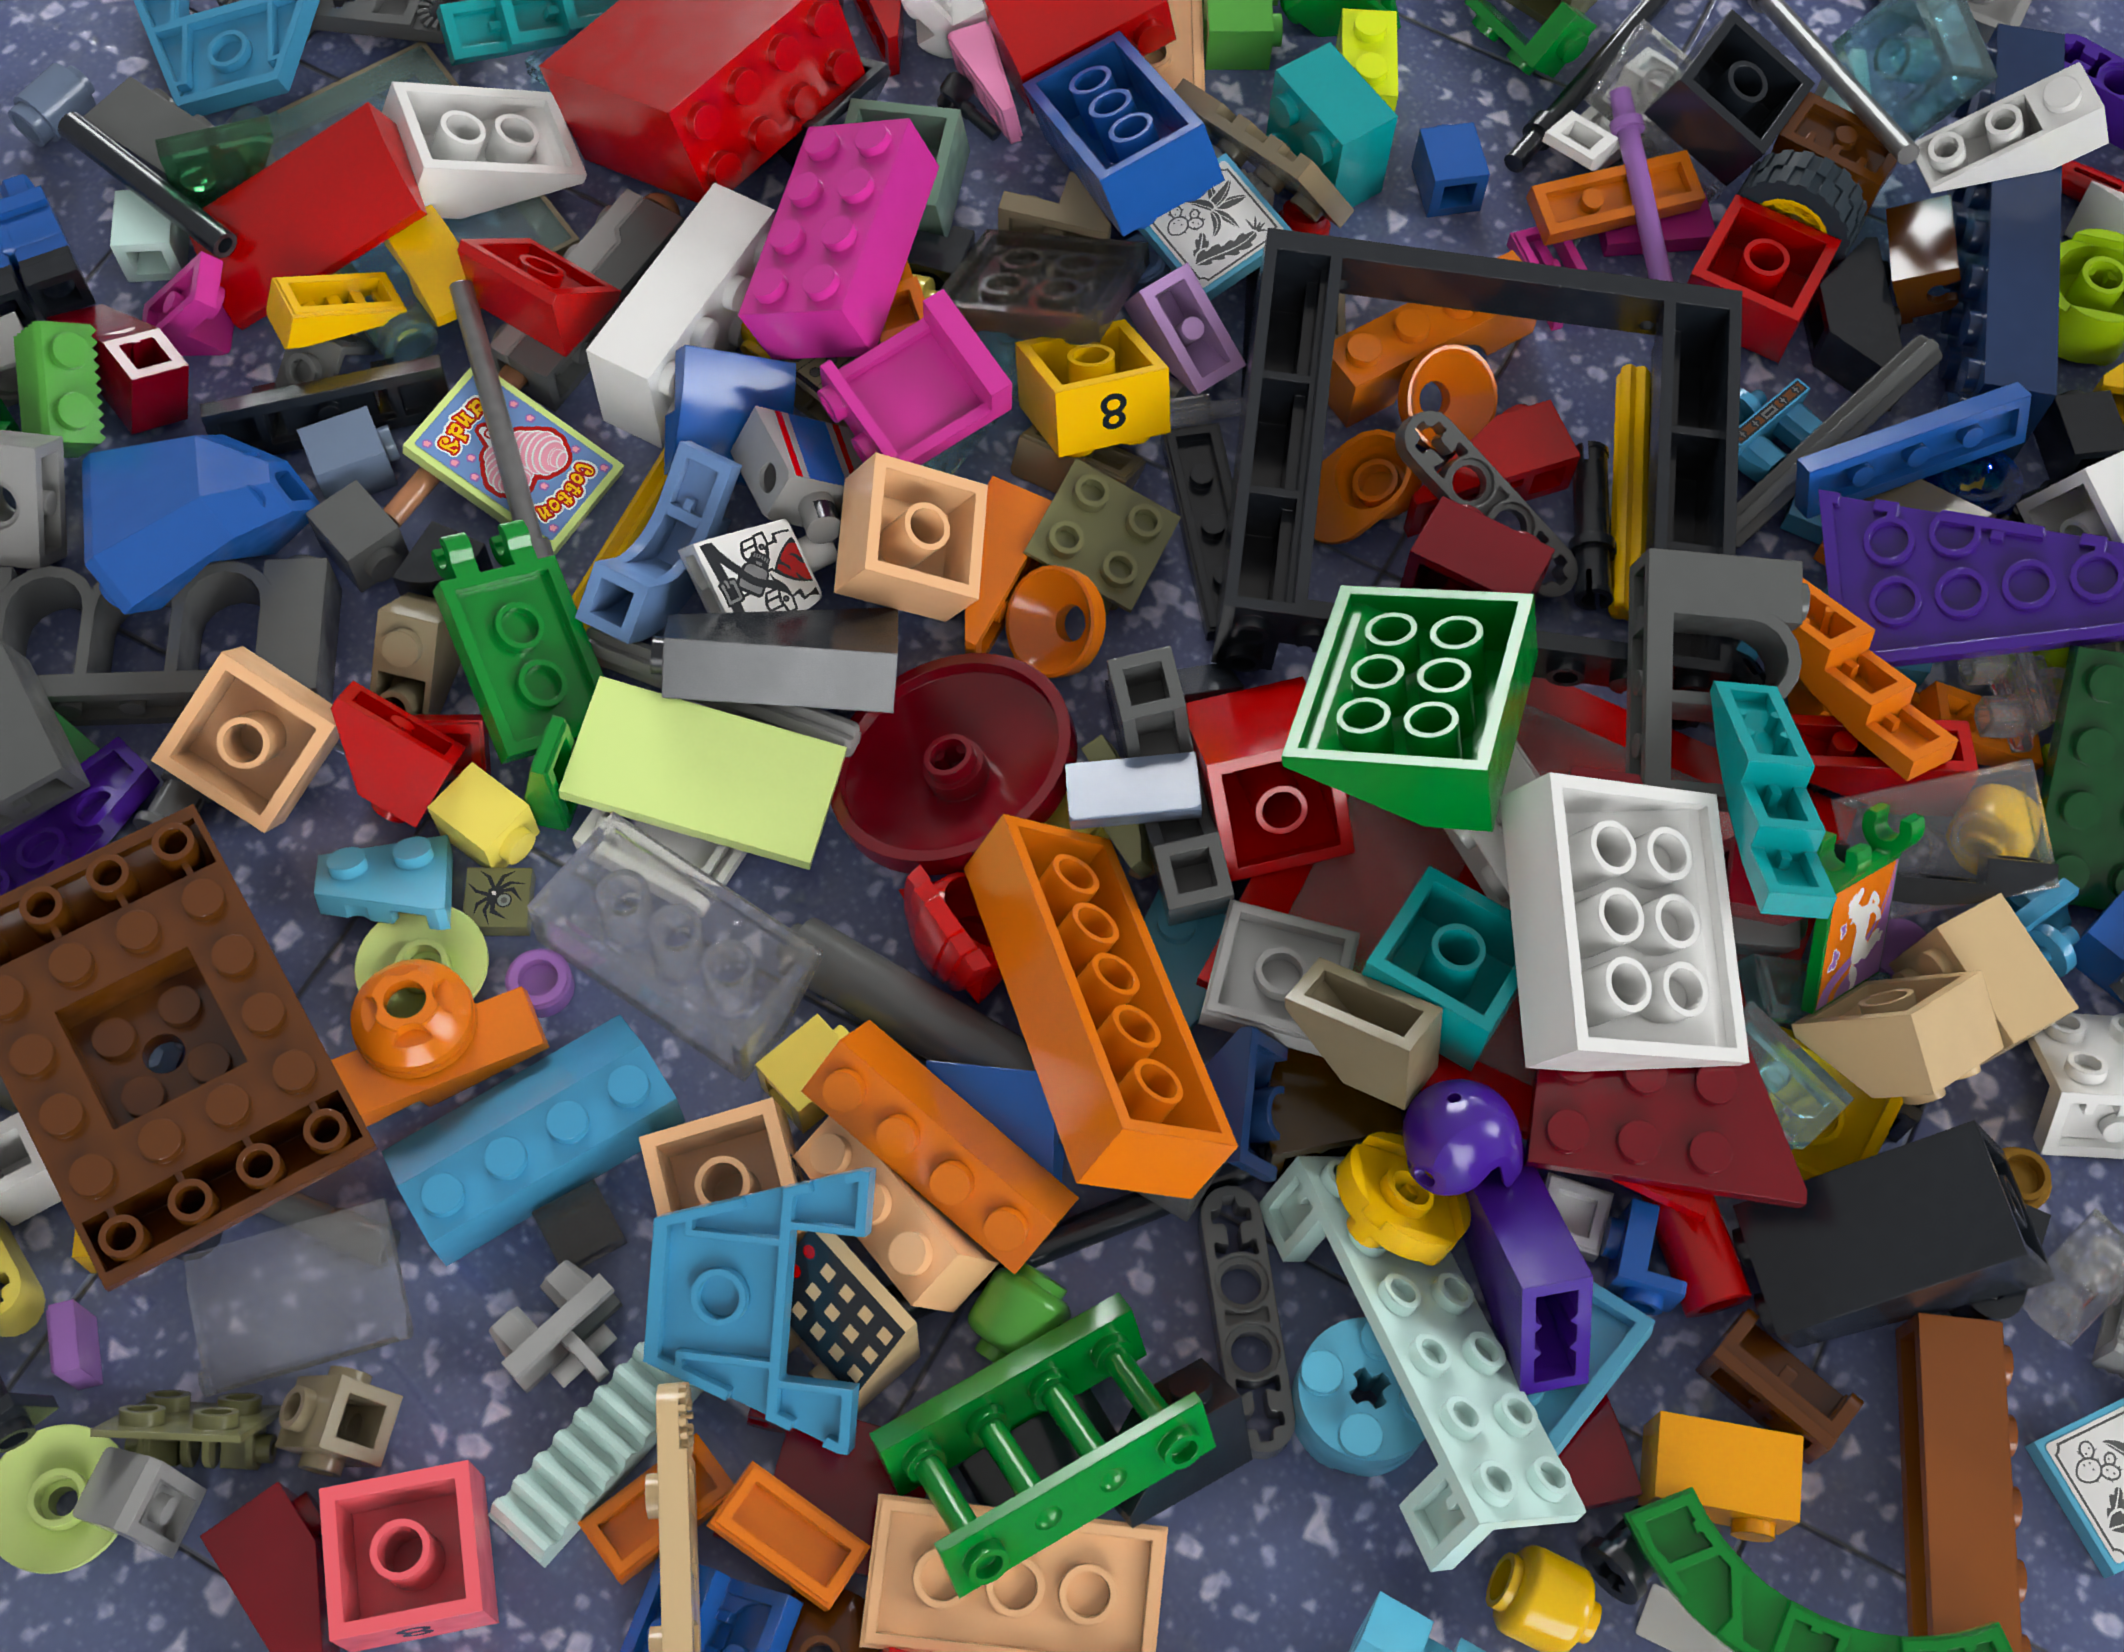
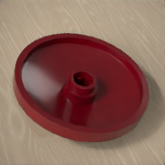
[831,653,1078,875]

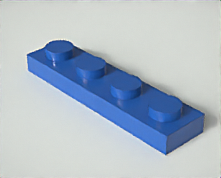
[1795,382,2032,519]

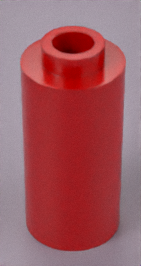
[1640,1194,1752,1318]

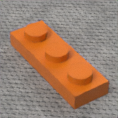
[1526,150,1706,246]

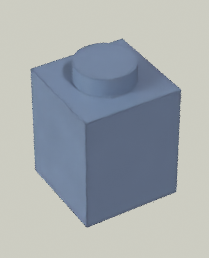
[297,406,401,500]

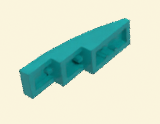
[436,0,619,66]
[1710,681,1837,919]

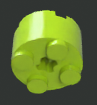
[2058,229,2124,366]

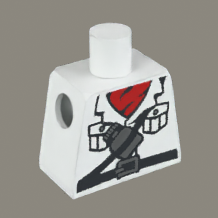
[678,519,837,613]

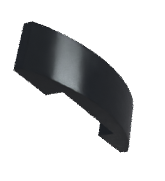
[1834,840,2059,905]

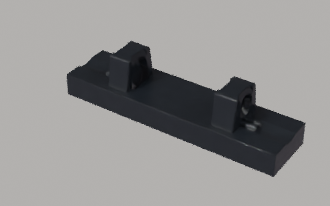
[200,354,450,455]

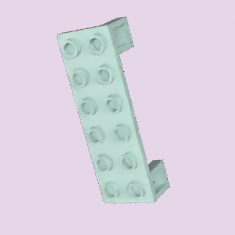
[1259,1156,1586,1572]

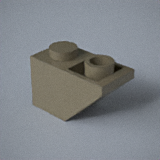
[370,592,461,715]

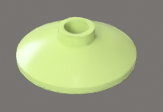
[354,907,489,1018]
[0,1424,120,1574]

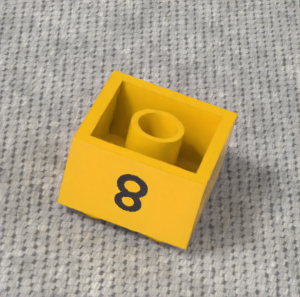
[1015,319,1171,458]

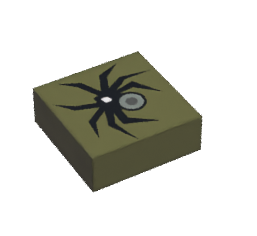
[463,867,536,936]

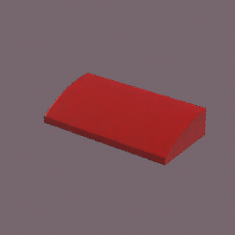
[189,102,427,330]

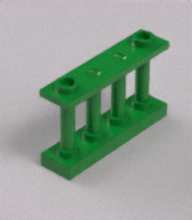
[869,1292,1216,1599]

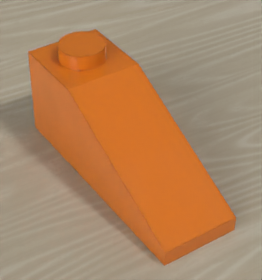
[965,476,1052,654]

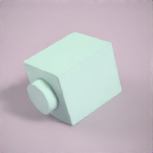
[110,190,189,282]

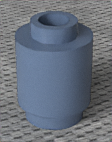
[8,63,96,147]

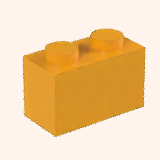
[1638,1411,1804,1542]

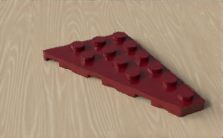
[1524,765,1807,1208]

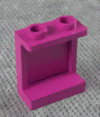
[817,289,1013,465]

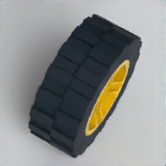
[1737,149,1867,272]

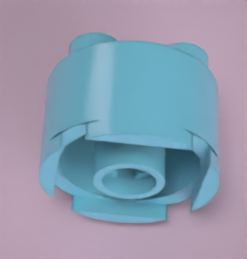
[1291,1317,1425,1477]

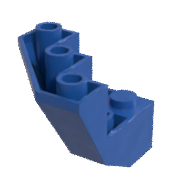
[82,434,320,615]

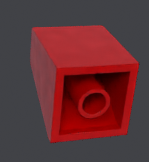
[1186,676,1355,882]

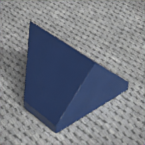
[1205,1026,1288,1182]

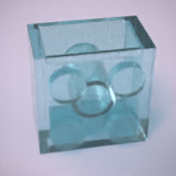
[1831,0,1998,141]

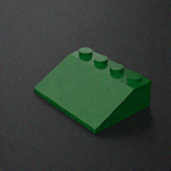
[1281,585,1538,832]

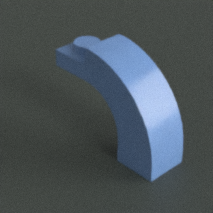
[575,441,742,644]

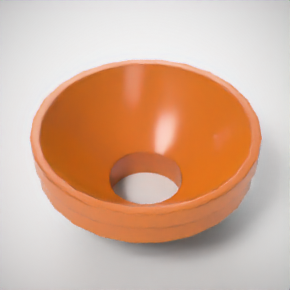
[1397,344,1498,453]
[1006,565,1106,678]
[350,959,477,1079]

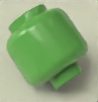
[968,1263,1071,1363]

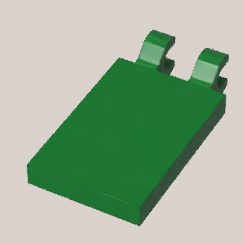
[431,519,604,765]

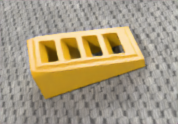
[266,272,407,349]

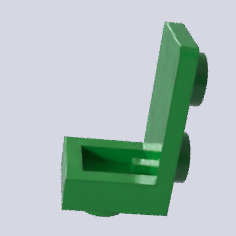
[1464,0,1597,78]

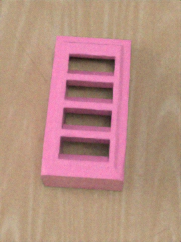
[947,21,1023,144]

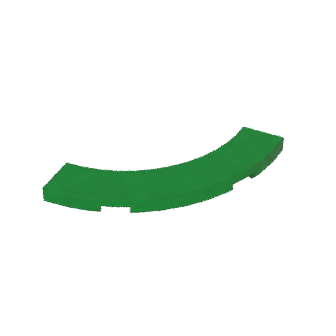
[1622,1487,2013,1652]

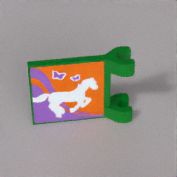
[1801,802,1925,1014]

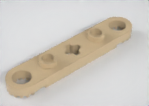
[645,1382,701,1652]

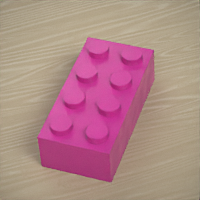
[738,118,939,360]

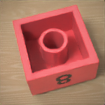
[319,1460,499,1652]

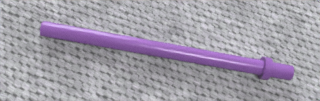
[1608,86,1674,282]

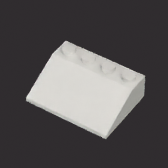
[1500,772,1750,1072]

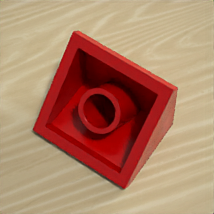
[457,238,621,357]

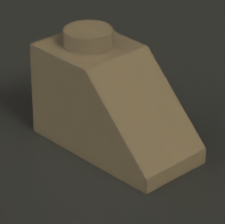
[1285,957,1443,1110]

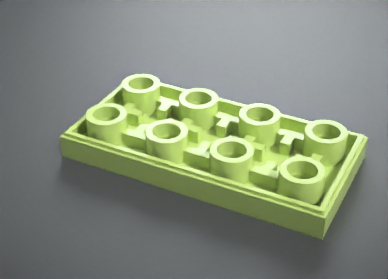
[559,676,847,870]

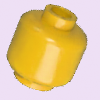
[1486,1545,1602,1652]

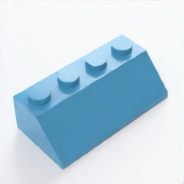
[382,1014,686,1267]

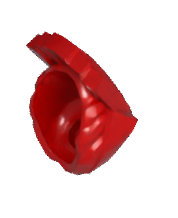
[899,865,1003,1004]

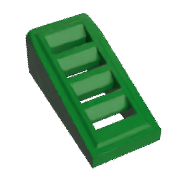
[523,715,578,832]

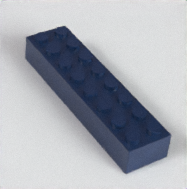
[1937,23,2065,463]

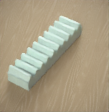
[488,1341,704,1568]

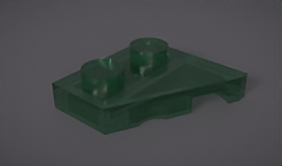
[155,115,274,209]

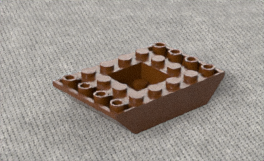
[0,804,378,1292]

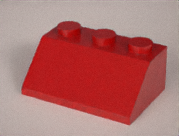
[982,0,1176,114]

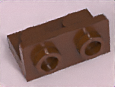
[1771,92,1899,216]

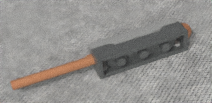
[383,188,684,528]

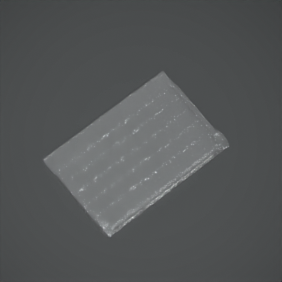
[183,1198,413,1397]

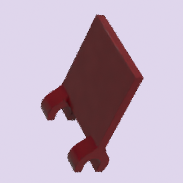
[713,1407,926,1578]

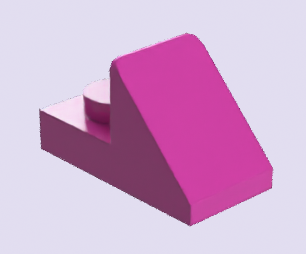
[142,251,234,356]

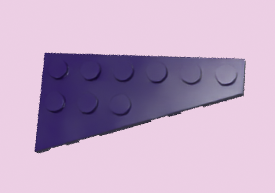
[1818,489,2124,667]

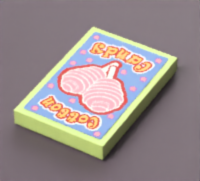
[403,367,624,555]

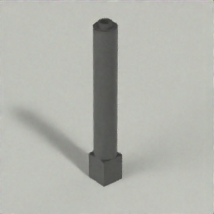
[778,917,1222,1222]

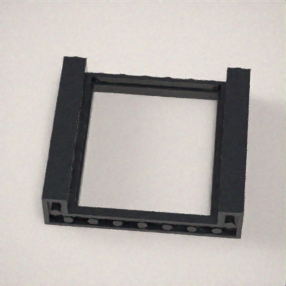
[1211,228,1743,730]

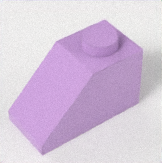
[1123,263,1246,396]

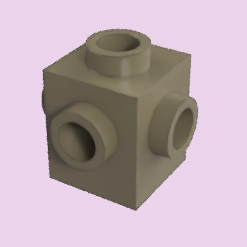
[275,1366,403,1478]

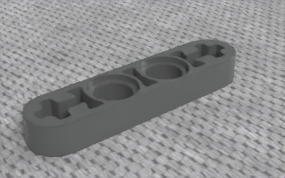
[1395,410,1578,599]
[1198,1186,1295,1459]

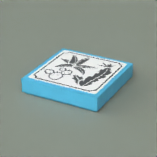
[1138,153,1292,301]
[2025,1398,2124,1578]

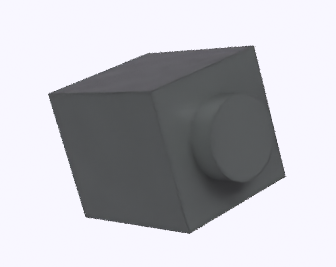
[305,480,409,593]

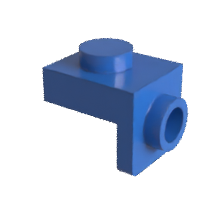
[1599,1198,1687,1316]

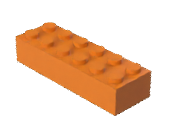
[964,814,1238,1199]

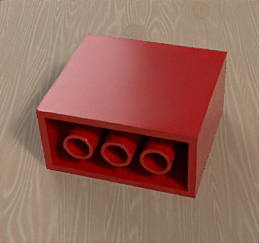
[539,0,866,203]

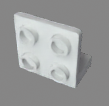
[2027,1012,2124,1159]

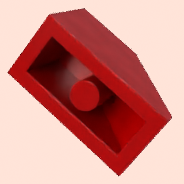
[331,680,466,828]

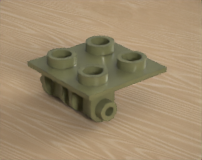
[1023,458,1181,615]
[90,1390,281,1470]

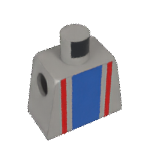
[731,406,863,544]

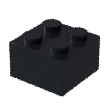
[1644,9,1815,187]

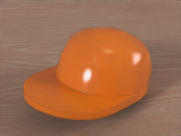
[1314,429,1422,544]

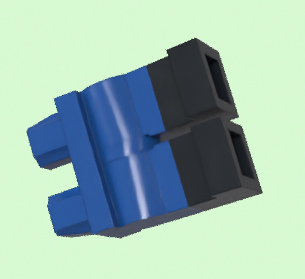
[0,174,96,328]

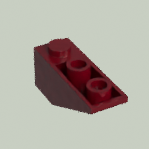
[46,304,189,434]

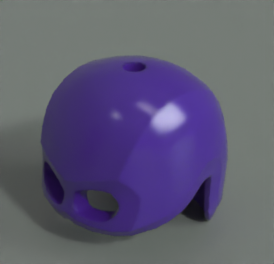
[1403,1079,1523,1196]

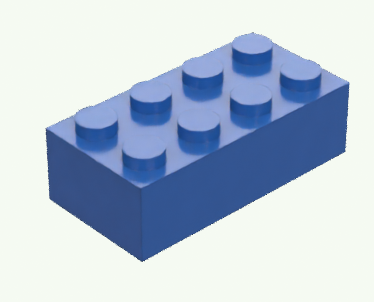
[1022,31,1225,236]

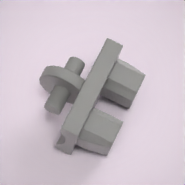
[489,1260,623,1393]

